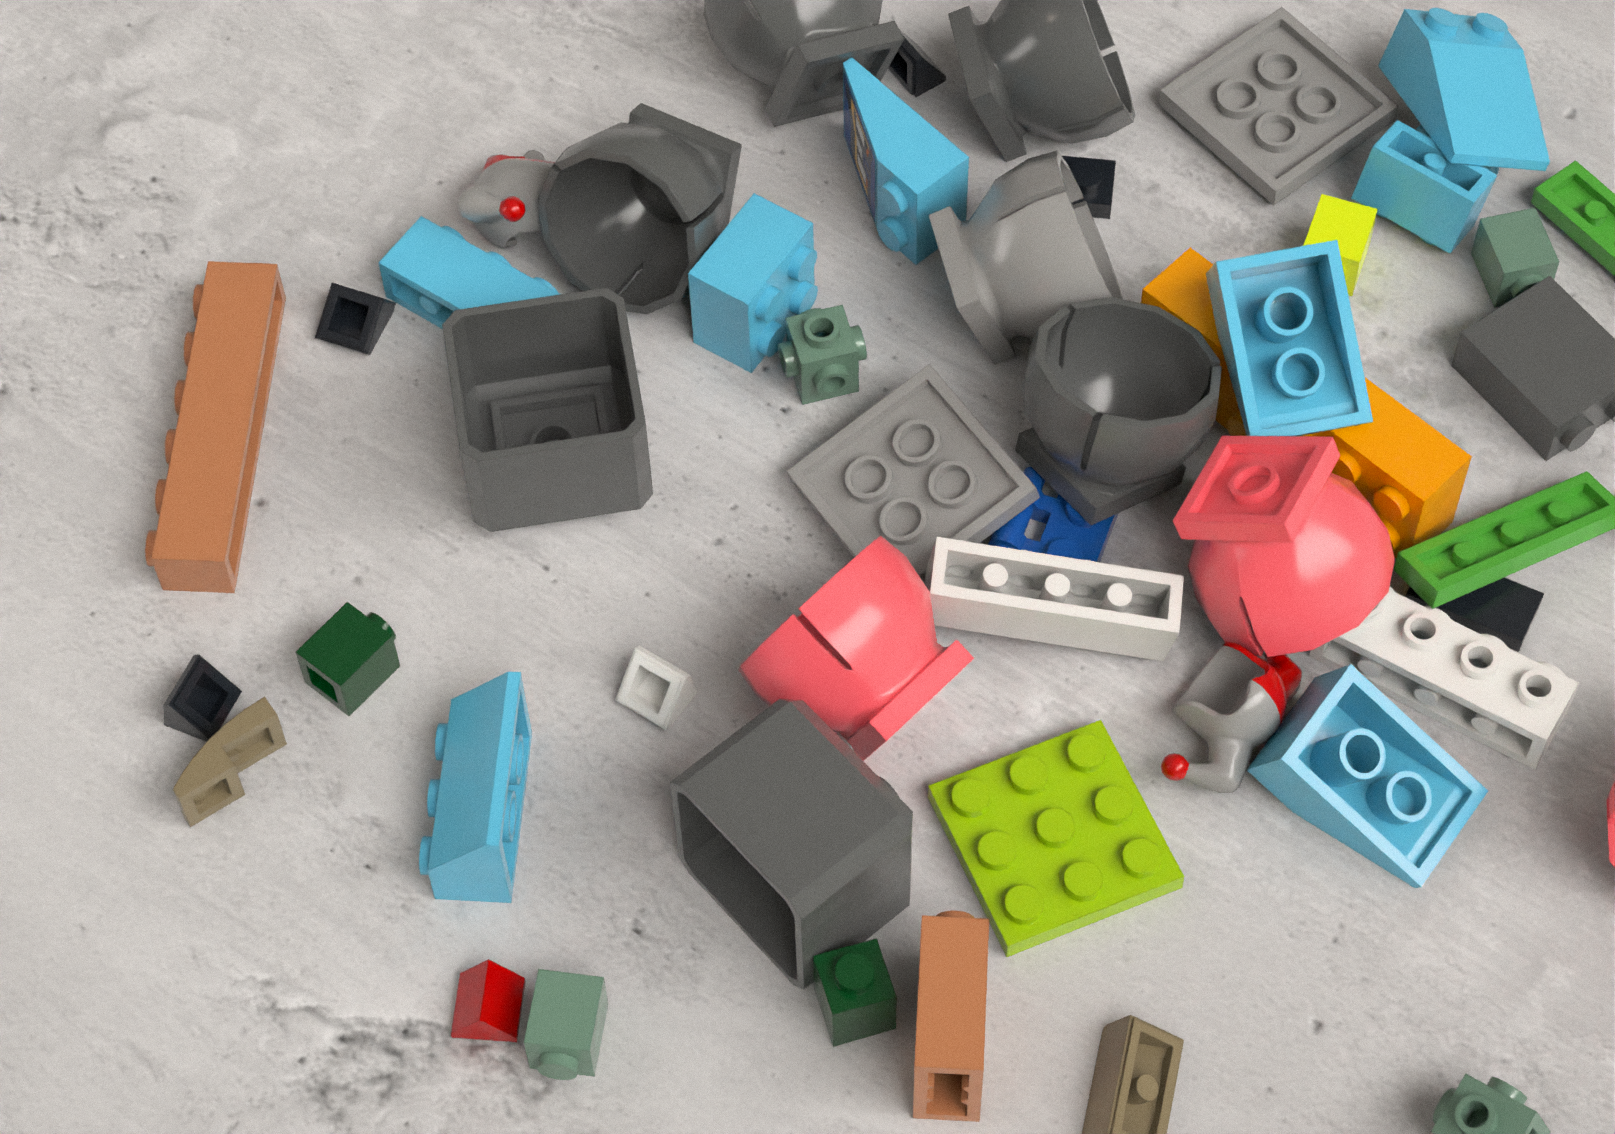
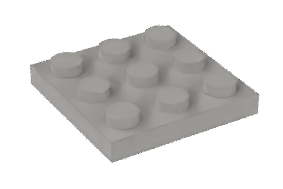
[1158,7,1399,206]
[786,364,1040,584]

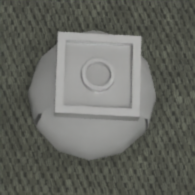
[929,150,1123,365]

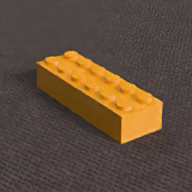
[1141,247,1472,558]

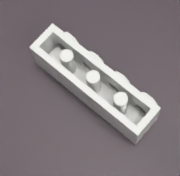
[925,537,1184,661]
[1309,587,1579,770]

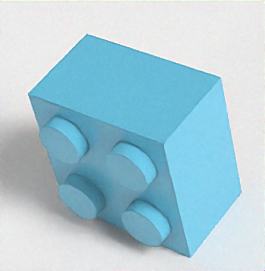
[688,193,818,373]

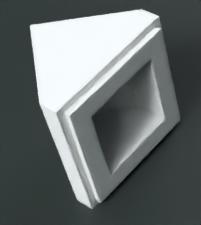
[615,645,698,730]

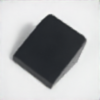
[888,29,946,98]
[315,283,396,355]

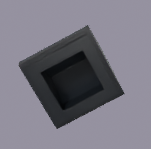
[163,654,242,742]

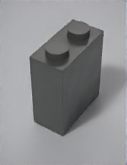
[1451,276,1615,461]

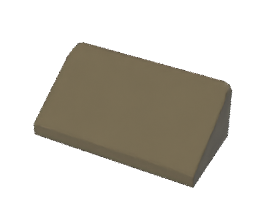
[1082,1015,1184,1134]

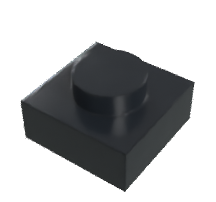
[1061,155,1116,219]

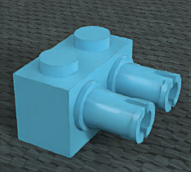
[1351,120,1499,254]

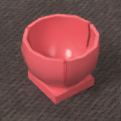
[1173,436,1395,657]
[738,536,974,761]

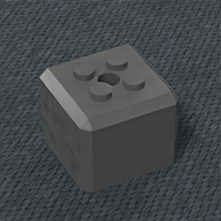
[442,288,653,532]
[670,699,913,990]

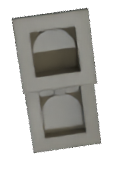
[173,696,287,827]

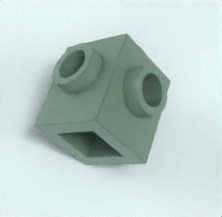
[778,304,867,405]
[1431,1074,1551,1134]

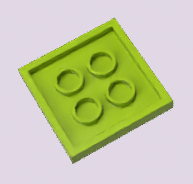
[928,720,1185,957]

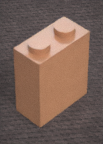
[913,910,989,1122]

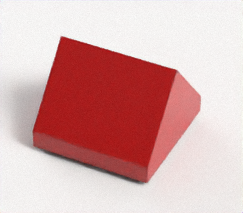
[451,959,526,1042]

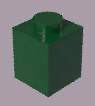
[295,602,400,716]
[813,938,897,1047]

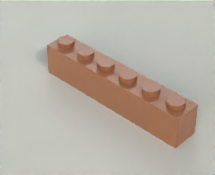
[145,261,286,593]

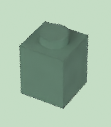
[1471,207,1560,308]
[524,969,608,1080]

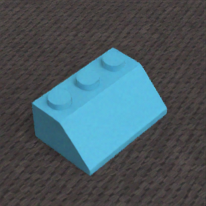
[419,672,532,903]

